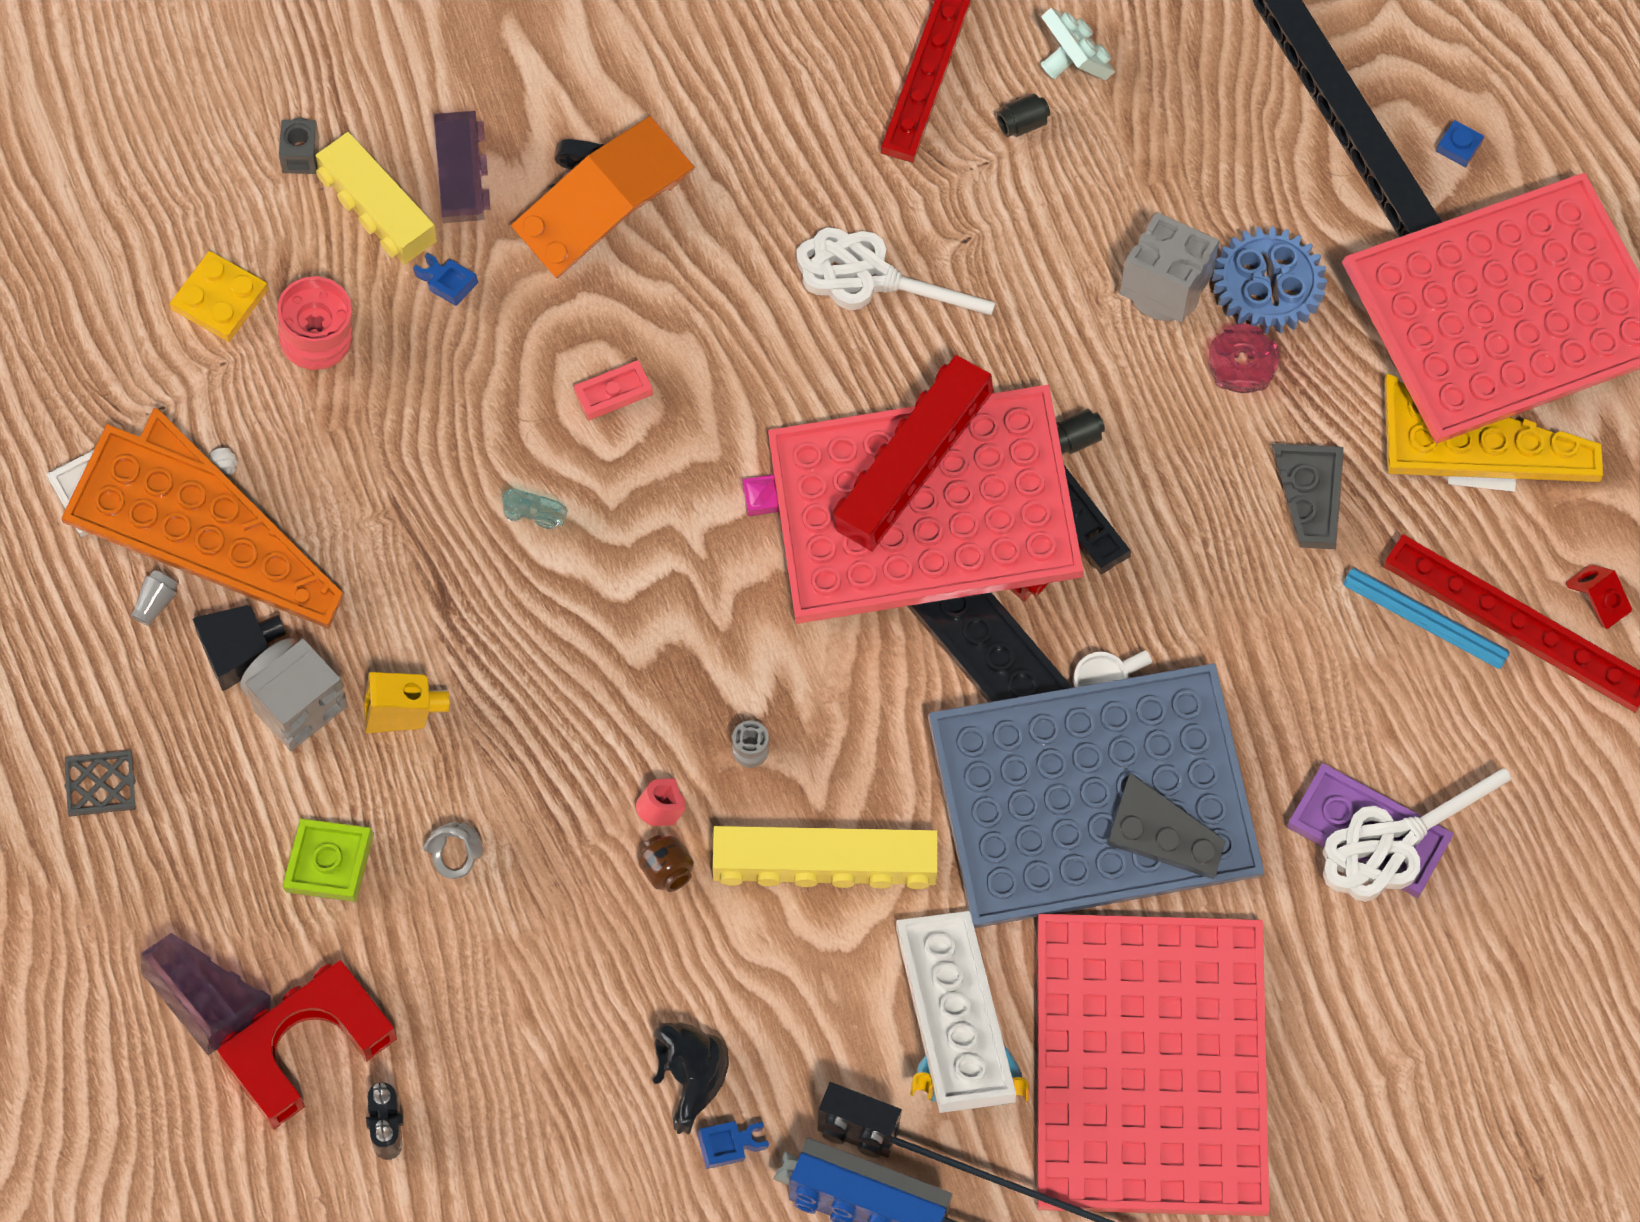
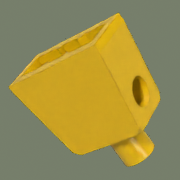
[363,672,450,733]

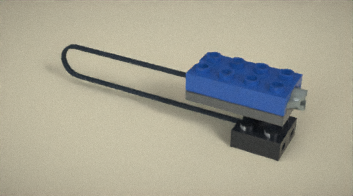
[773,1082,1115,1222]

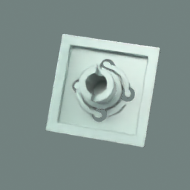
[1041,8,1115,81]

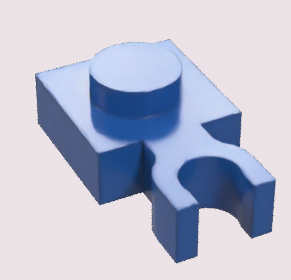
[413,253,479,306]
[697,1121,769,1169]

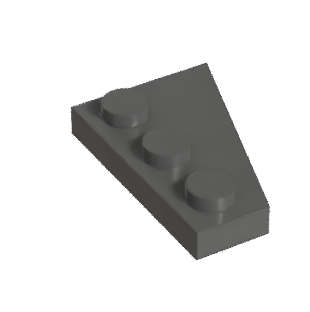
[1272,444,1344,549]
[1107,773,1226,879]

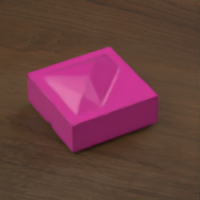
[742,475,780,516]

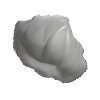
[424,821,483,879]

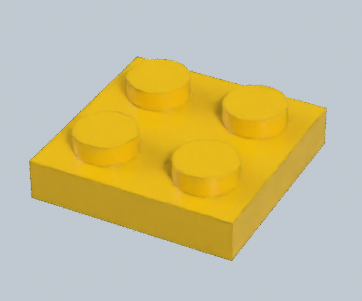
[169,251,269,342]

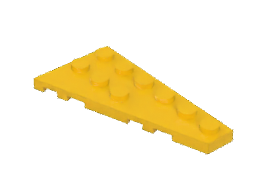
[1384,374,1603,482]

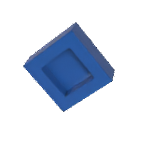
[1436,120,1484,168]

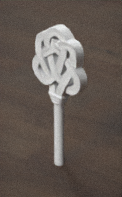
[796,227,996,316]
[1323,768,1511,902]

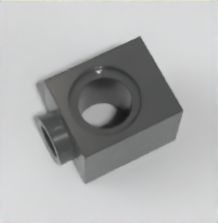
[279,118,320,174]

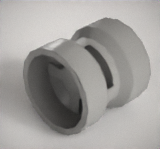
[732,720,769,768]

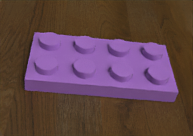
[1287,763,1454,898]

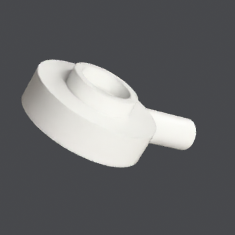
[1073,650,1152,688]

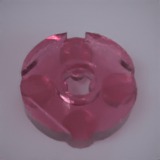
[1208,324,1280,393]

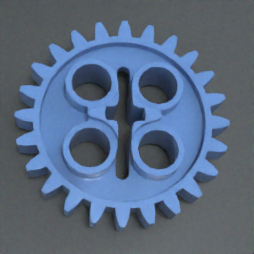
[1212,226,1327,334]

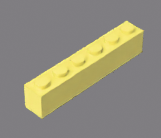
[713,826,937,889]

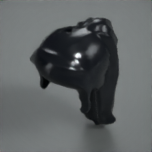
[653,1022,729,1134]

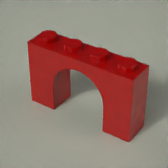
[216,960,397,1130]

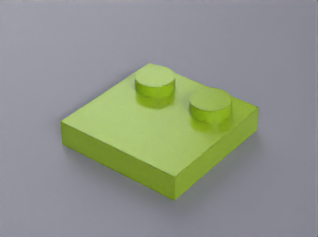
[282,818,374,902]

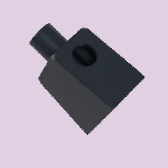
[192,605,286,691]

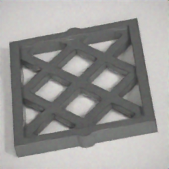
[64,750,136,817]

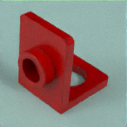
[1566,565,1632,629]

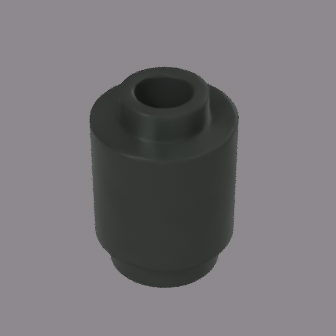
[997,93,1050,137]
[1056,408,1105,454]

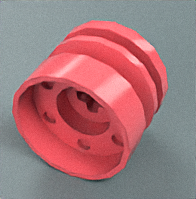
[277,276,352,370]

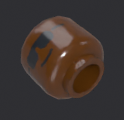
[638,835,694,892]

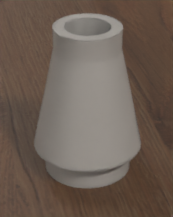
[131,570,178,626]

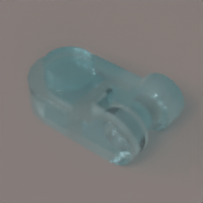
[502,489,568,529]

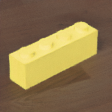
[315,132,437,265]

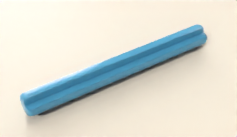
[1344,568,1509,669]

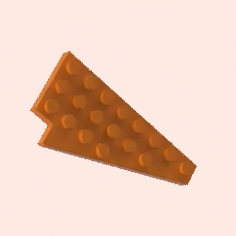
[61,408,344,629]

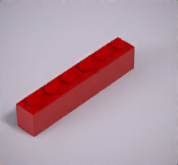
[833,355,993,552]

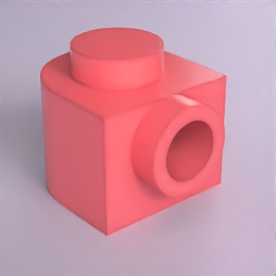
[636,778,686,826]

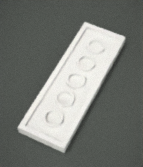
[896,911,1016,1113]

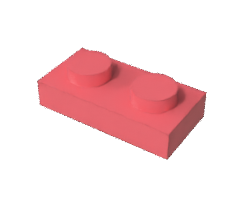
[574,360,653,421]

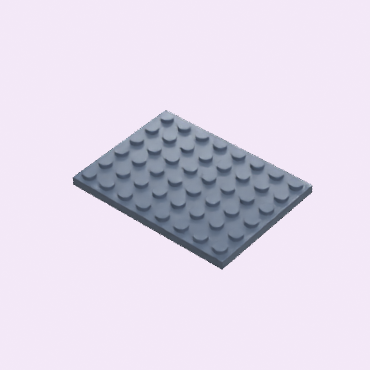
[928,663,1264,928]

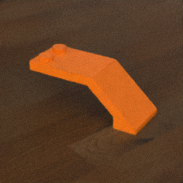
[510,116,696,278]

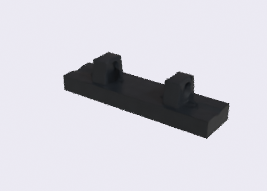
[1064,465,1131,575]

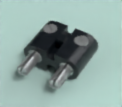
[366,1082,404,1160]

